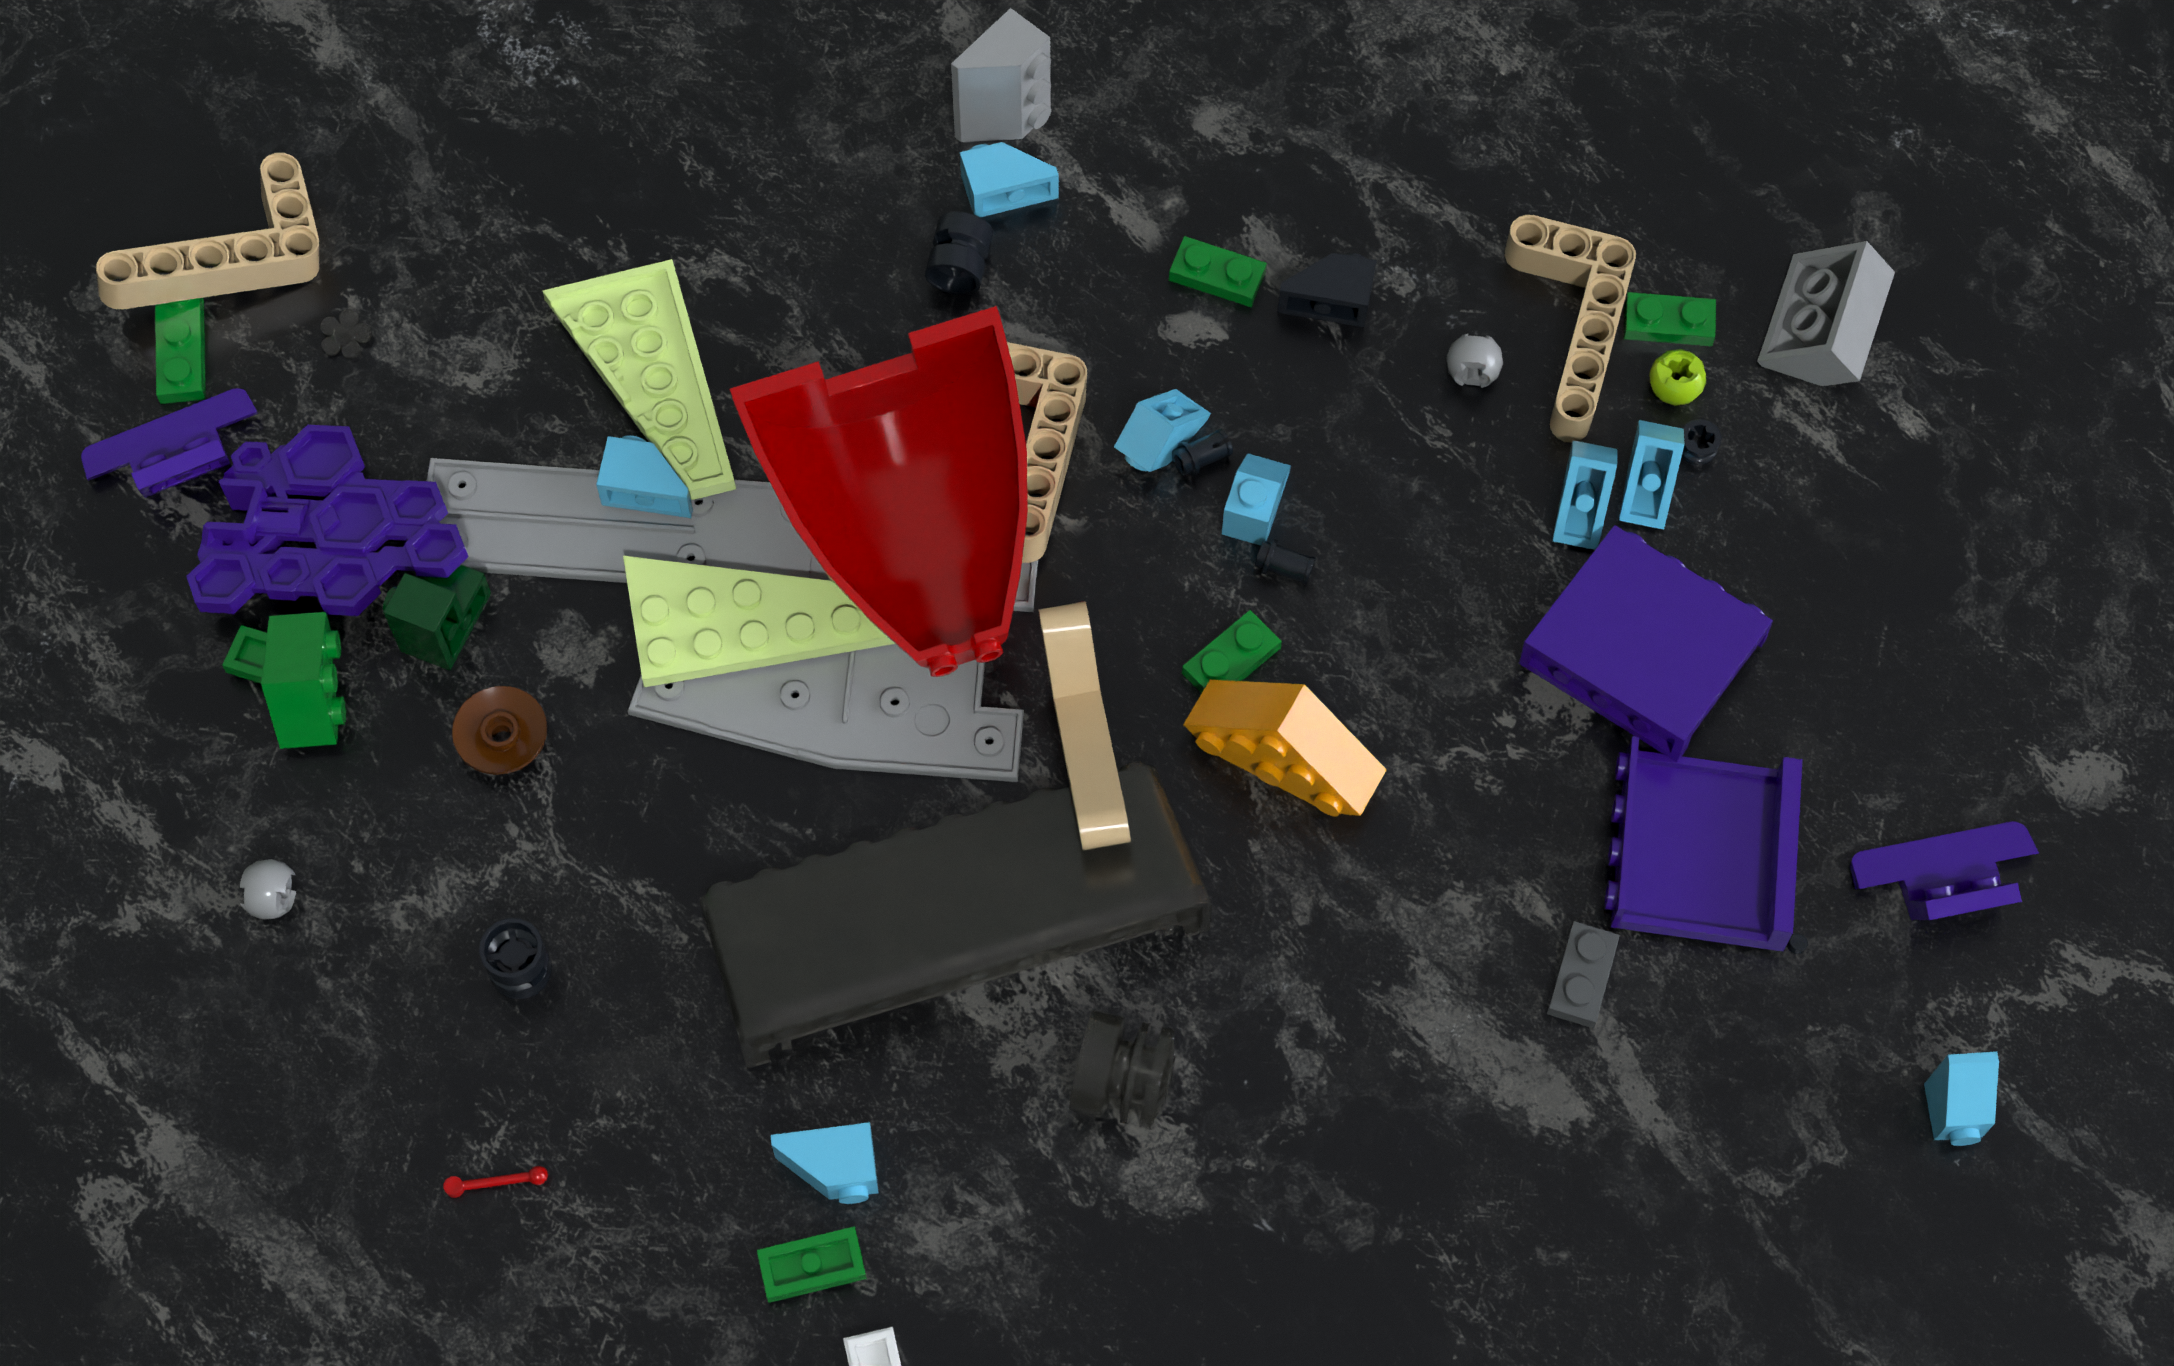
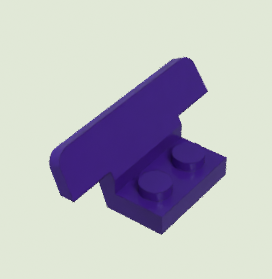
[81,388,258,498]
[1850,821,2039,920]

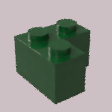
[383,565,491,671]

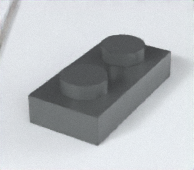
[1547,921,1620,1028]

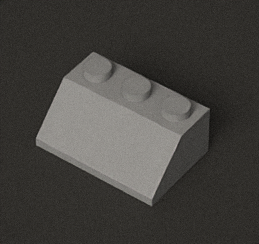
[951,8,1051,142]
[1757,241,1895,386]

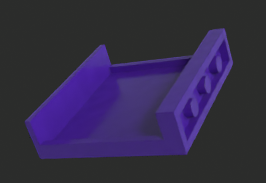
[1519,525,1773,762]
[1604,736,1803,951]

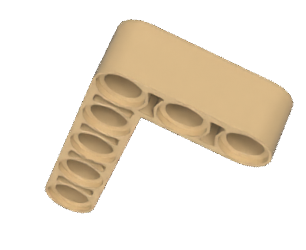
[96,153,319,309]
[1505,215,1636,443]
[1007,342,1087,563]
[1038,601,1131,851]

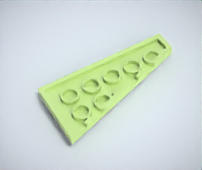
[543,259,736,500]
[623,556,895,687]

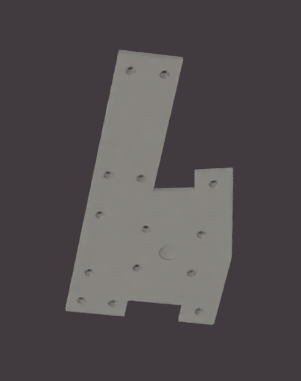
[426,458,1038,782]

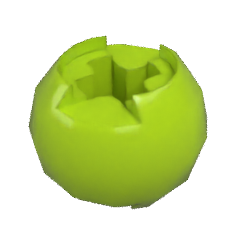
[1650,349,1706,406]

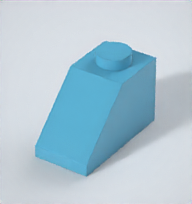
[960,142,1059,217]
[1114,389,1211,472]
[1619,420,1684,530]
[596,436,693,518]
[1553,440,1617,550]
[1222,454,1291,546]
[1924,1052,1999,1146]
[771,1122,879,1204]

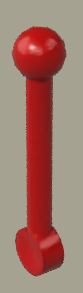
[443,1166,548,1198]

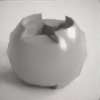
[1446,334,1503,388]
[240,859,296,919]

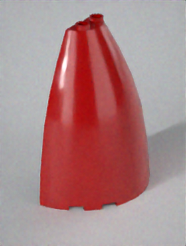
[730,306,1028,677]

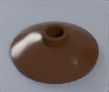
[452,686,547,775]

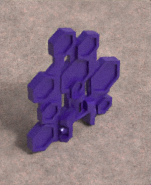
[186,424,469,616]

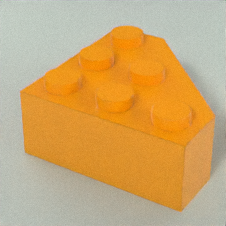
[1183,680,1386,817]

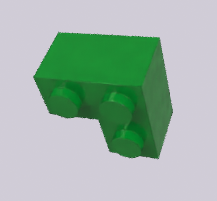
[261,612,346,749]

